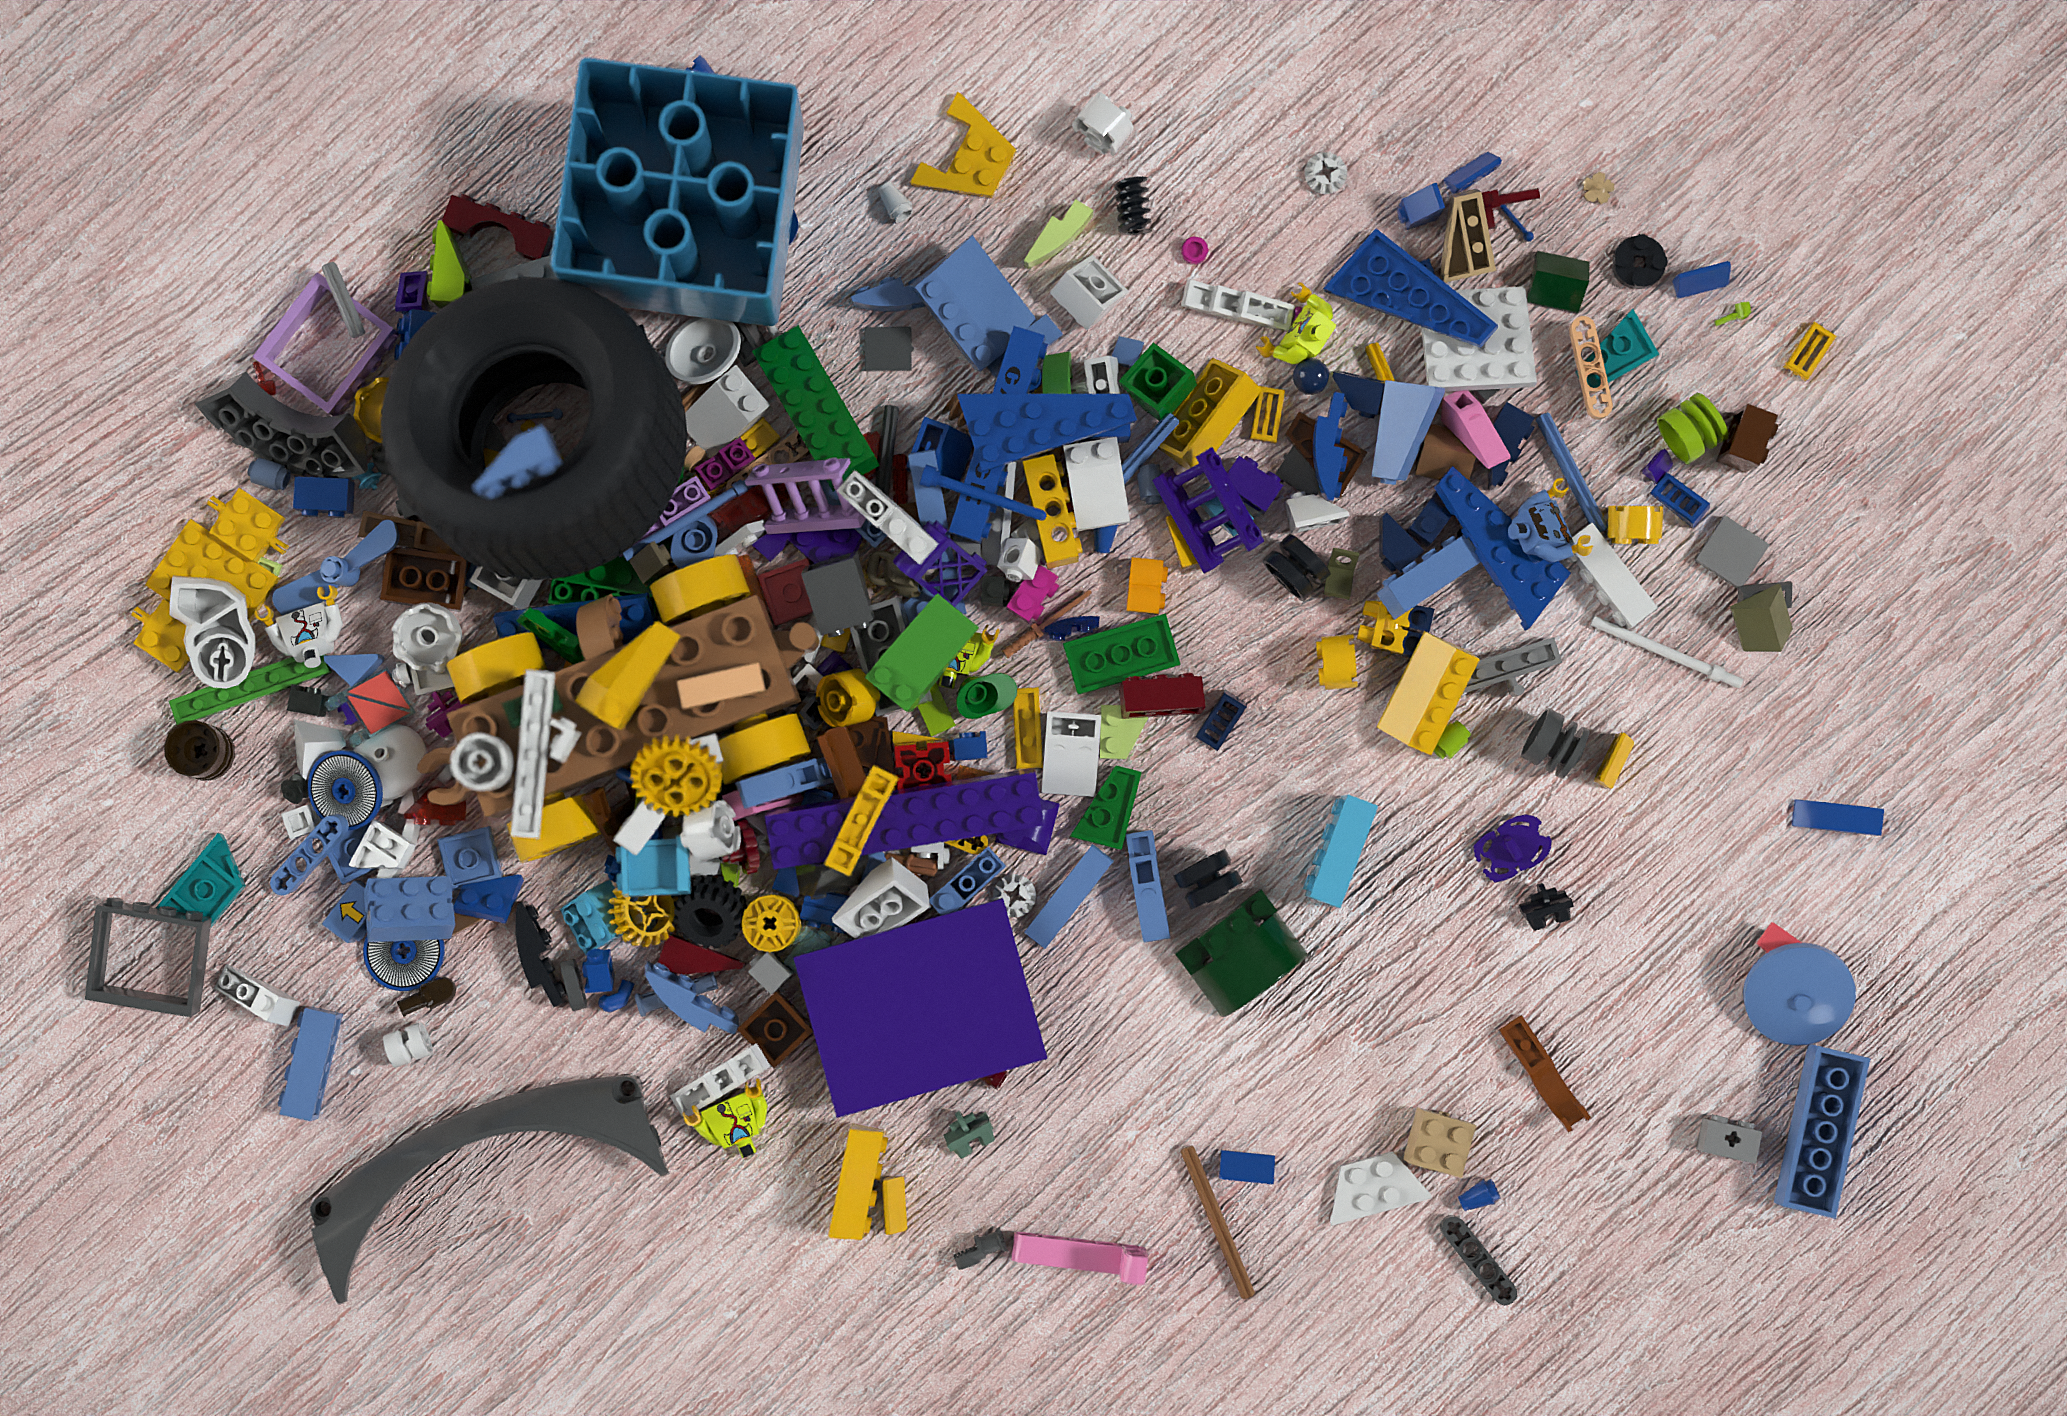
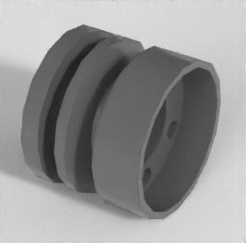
[1521,708,1590,779]

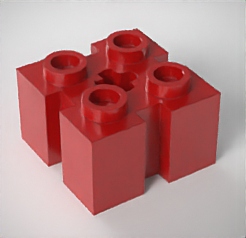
[894,739,952,790]

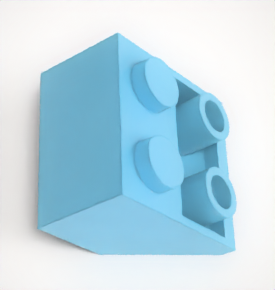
[560,880,632,956]

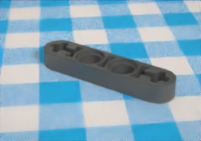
[1440,1215,1517,1305]

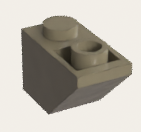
[629,541,673,586]

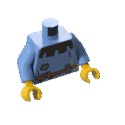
[1508,478,1593,562]

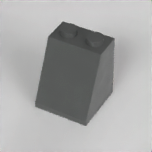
[801,551,874,638]

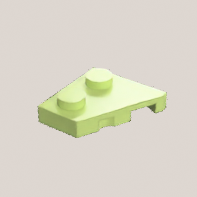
[1099,705,1149,759]

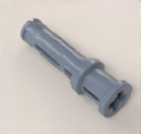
[635,972,718,1017]

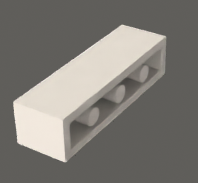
[1567,523,1658,629]

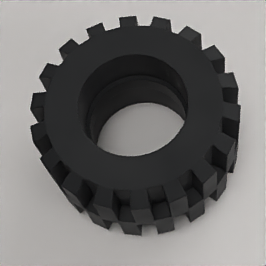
[674,875,747,949]

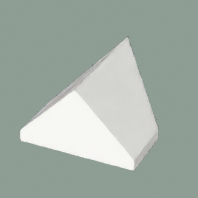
[293,719,347,780]

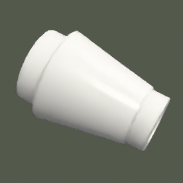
[878,182,914,223]

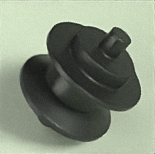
[281,774,309,804]

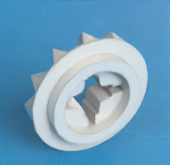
[1305,151,1347,194]
[993,874,1036,917]

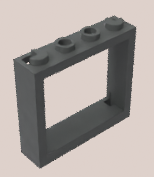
[85,897,212,1017]

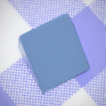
[1112,336,1144,369]

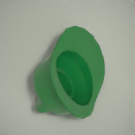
[956,673,1017,719]

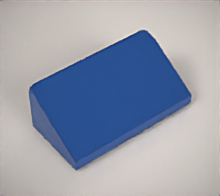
[1444,152,1502,194]
[1672,261,1731,299]
[1219,1150,1275,1184]

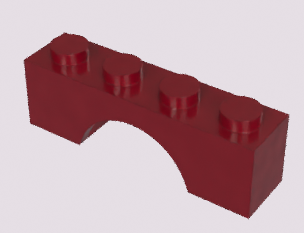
[442,194,555,261]

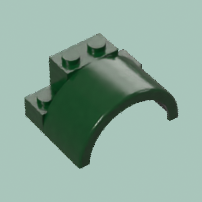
[1174,889,1307,1017]

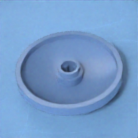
[1743,943,1856,1045]

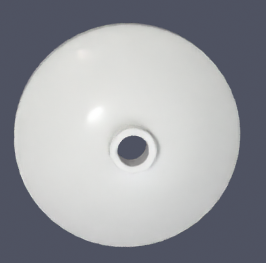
[665,317,741,384]
[353,724,428,801]

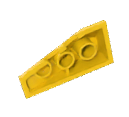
[574,621,681,730]

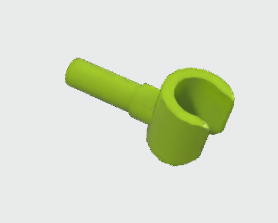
[1714,302,1751,327]

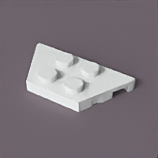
[1330,1151,1432,1226]

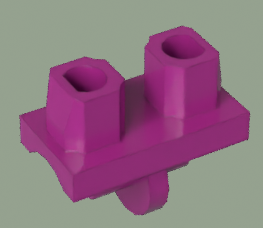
[425,691,471,738]

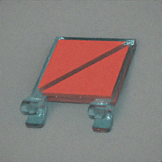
[324,668,416,748]

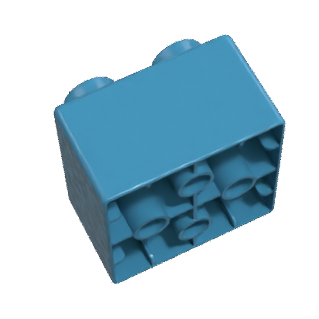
[551,57,804,326]

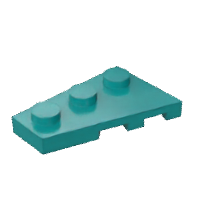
[1575,309,1659,388]

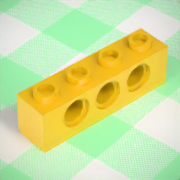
[1022,454,1083,569]

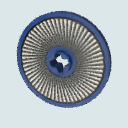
[308,750,383,830]
[363,935,445,991]

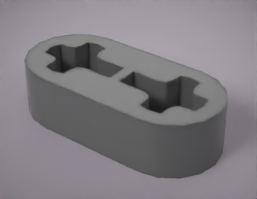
[560,958,587,1011]

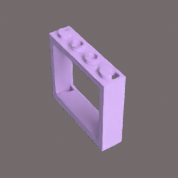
[253,272,399,417]

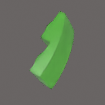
[1042,352,1073,394]

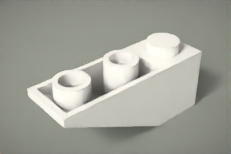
[214,964,300,1026]

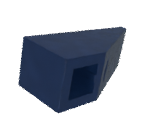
[1488,402,1535,490]

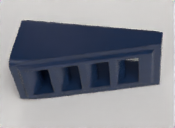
[1195,690,1247,751]

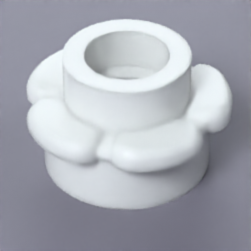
[392,662,413,688]

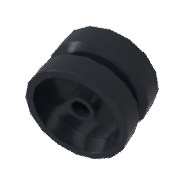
[1262,533,1331,602]
[1173,849,1243,910]

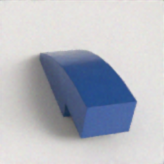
[1792,799,1884,836]

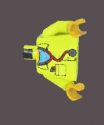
[1255,282,1336,365]
[918,613,1000,689]
[682,1079,768,1158]

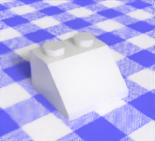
[1050,255,1129,330]

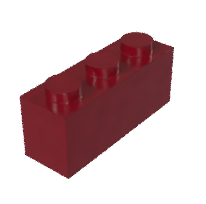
[1119,673,1206,719]

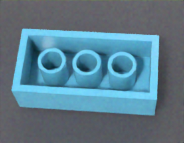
[1303,794,1378,908]

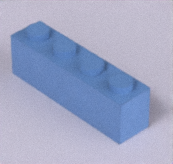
[1376,535,1481,620]
[278,1007,343,1121]

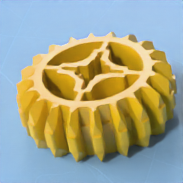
[608,888,678,947]

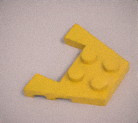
[910,92,1017,198]

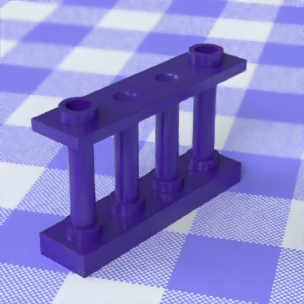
[1152,447,1264,574]

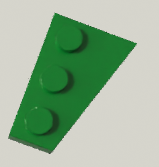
[516,607,586,665]

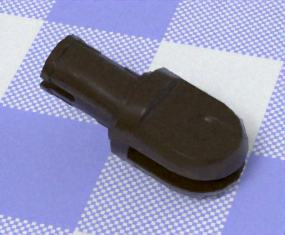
[397,977,456,1017]

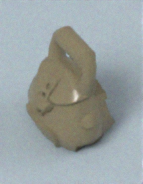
[865,550,926,598]

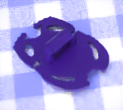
[1473,814,1552,883]

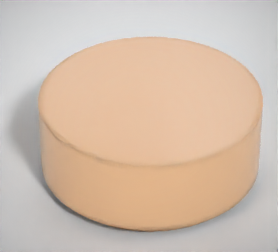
[684,446,707,473]

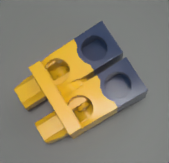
[1356,600,1435,658]

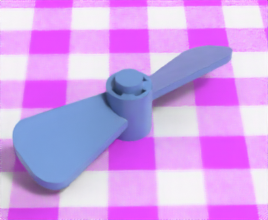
[272,520,400,616]

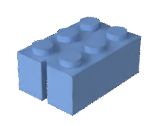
[364,876,455,942]

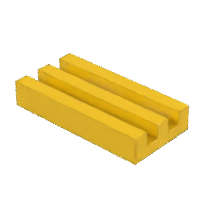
[1783,321,1836,381]
[1250,386,1285,444]

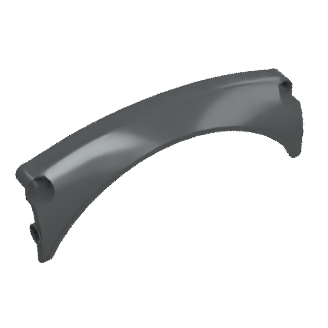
[310,1074,670,1304]

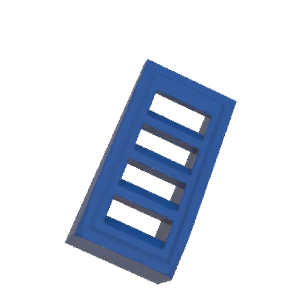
[1650,472,1710,528]

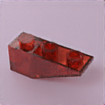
[717,483,801,534]

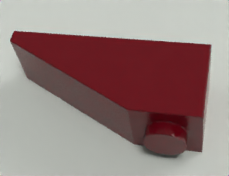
[657,934,747,975]

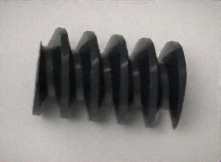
[1115,176,1152,235]

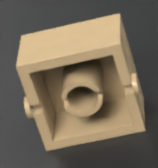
[1403,1107,1476,1178]

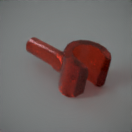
[252,361,276,396]

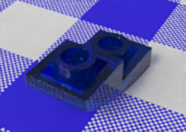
[1044,616,1100,641]

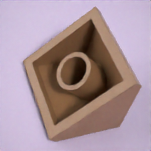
[1415,424,1476,480]

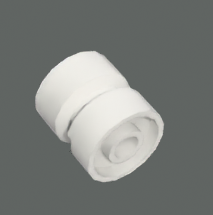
[383,1022,433,1068]

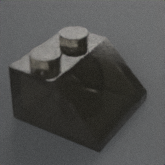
[795,854,869,900]

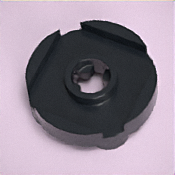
[1612,234,1668,289]

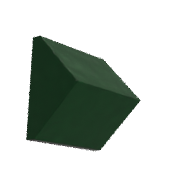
[1527,250,1589,314]

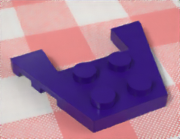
[752,506,863,595]

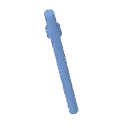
[622,479,757,561]

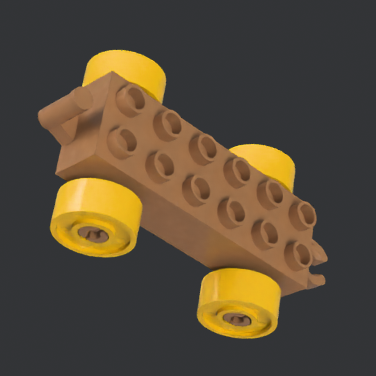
[417,554,819,863]

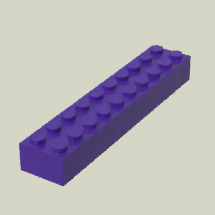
[765,768,1044,869]

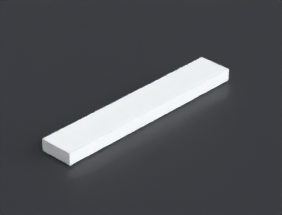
[511,669,555,839]

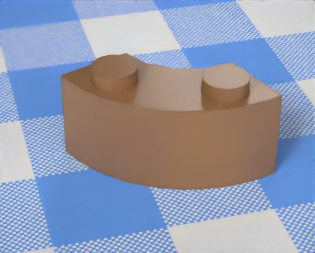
[576,594,623,660]

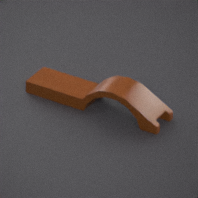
[1498,1015,1591,1133]

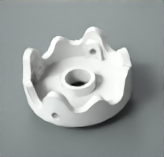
[392,603,462,671]

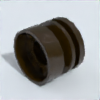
[164,720,235,781]

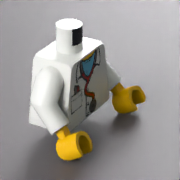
[254,585,343,668]

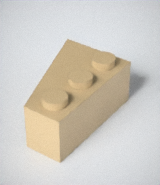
[1439,189,1496,283]

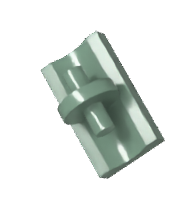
[943,1110,995,1159]

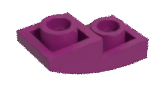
[694,437,756,492]

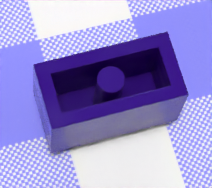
[1227,456,1284,515]

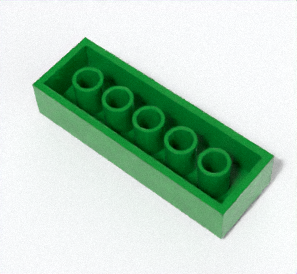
[752,325,879,492]

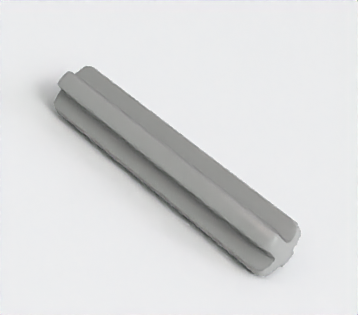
[322,262,365,338]

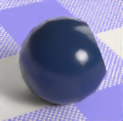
[1293,358,1329,395]

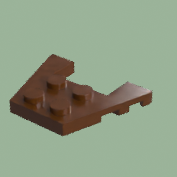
[804,715,897,791]
[582,767,637,864]

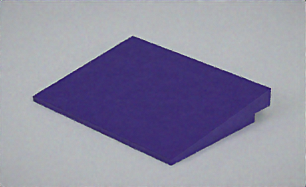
[793,898,1048,1118]

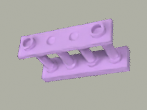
[745,458,866,534]

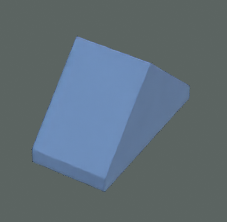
[324,654,384,688]

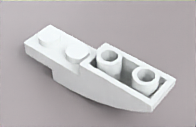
[837,470,939,564]

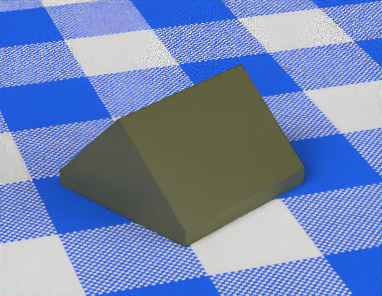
[1730,583,1793,652]

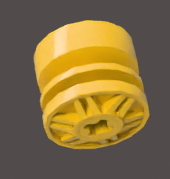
[742,894,803,952]

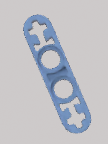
[270,814,349,896]

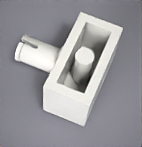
[1071,355,1123,394]

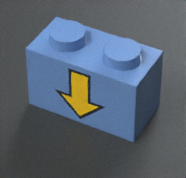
[322,880,375,943]

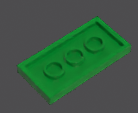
[1063,613,1181,695]

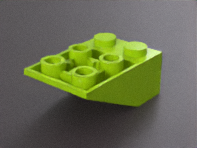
[427,220,473,310]

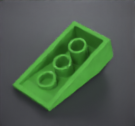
[865,593,980,712]

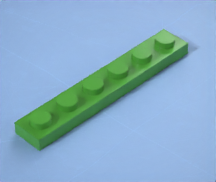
[169,654,332,725]

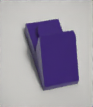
[395,271,431,314]

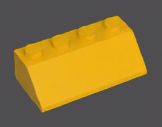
[1158,357,1262,469]
[1376,631,1480,755]
[828,1123,889,1240]

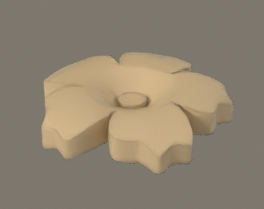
[1582,171,1615,205]

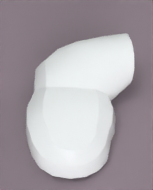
[169,575,256,688]

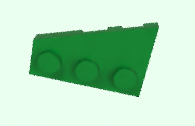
[1070,765,1142,850]

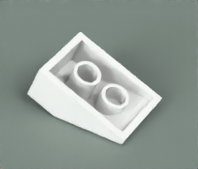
[685,365,773,458]
[1064,437,1130,531]
[832,857,930,939]

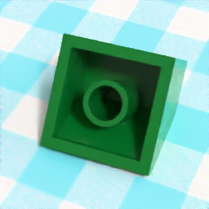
[1118,342,1197,422]

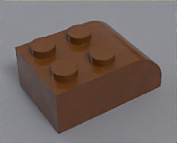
[380,547,469,612]

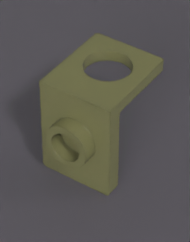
[1323,548,1359,600]

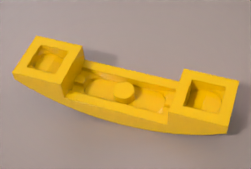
[825,765,898,876]

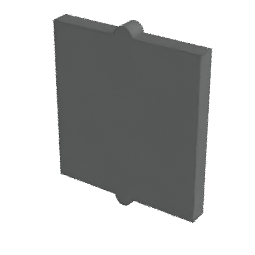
[862,327,914,371]
[1275,446,1320,496]

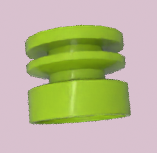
[1657,392,1728,464]

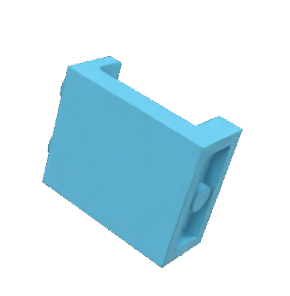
[616,836,691,897]

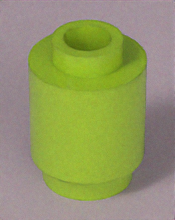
[1433,720,1471,759]

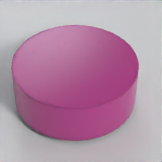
[1181,236,1208,265]

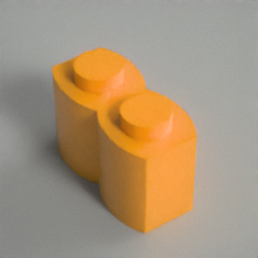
[1126,557,1168,615]

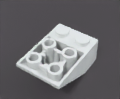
[1042,711,1101,797]

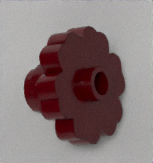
[718,819,760,875]

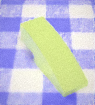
[1024,199,1094,269]

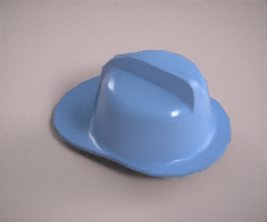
[671,515,717,569]

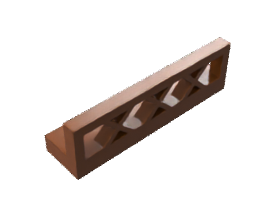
[817,726,866,799]

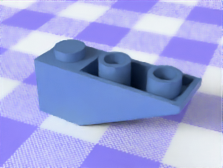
[474,426,562,498]
[929,846,1006,915]

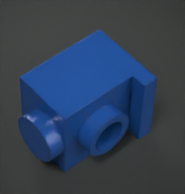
[949,731,988,761]
[582,949,615,993]

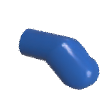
[598,979,635,1012]

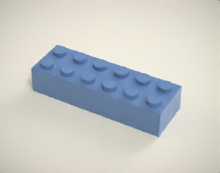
[1774,1044,1871,1219]

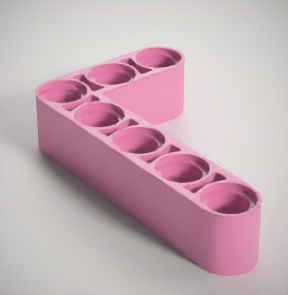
[1011,1232,1148,1285]

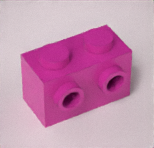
[1006,564,1060,624]

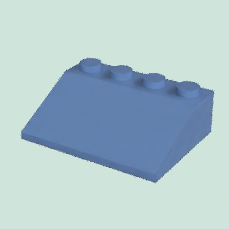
[909,235,1037,372]

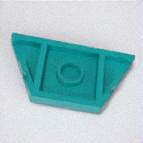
[156,833,246,928]

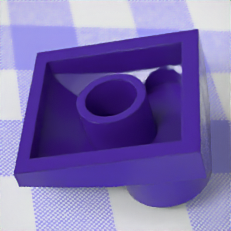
[995,798,1060,855]

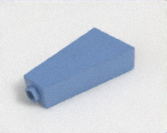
[1372,380,1445,485]

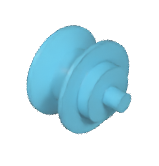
[351,463,382,490]

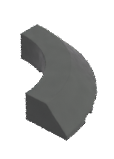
[195,372,368,479]

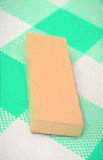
[677,663,766,709]

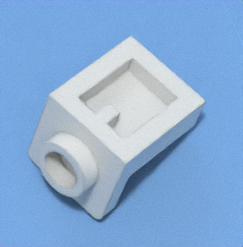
[791,663,823,692]
[550,717,581,762]
[911,842,950,869]

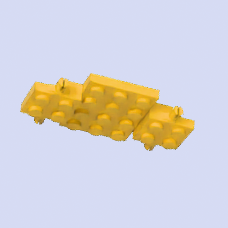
[131,488,289,673]

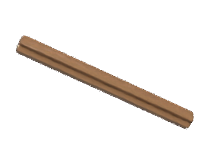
[1181,1145,1255,1299]

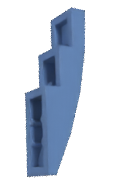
[908,449,954,563]
[1024,844,1114,949]

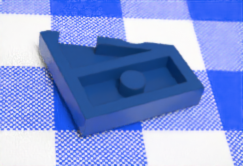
[453,874,524,924]

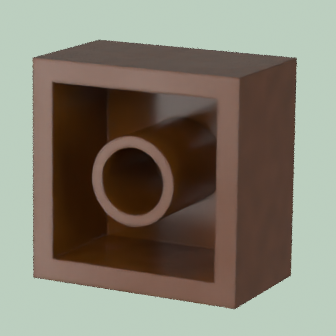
[1716,404,1779,473]
[737,990,813,1068]

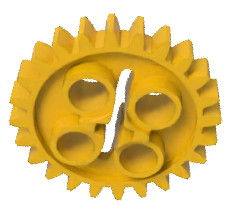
[631,734,722,817]

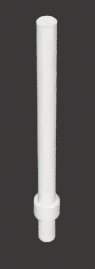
[1590,616,1744,688]

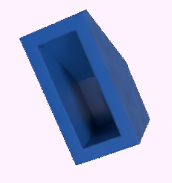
[1397,182,1445,230]

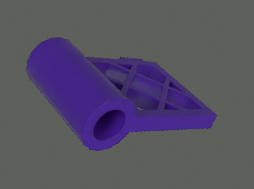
[892,520,988,607]

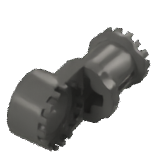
[953,1227,1008,1270]

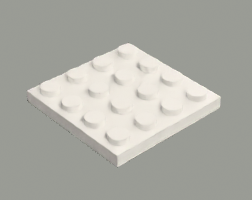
[1421,286,1537,392]

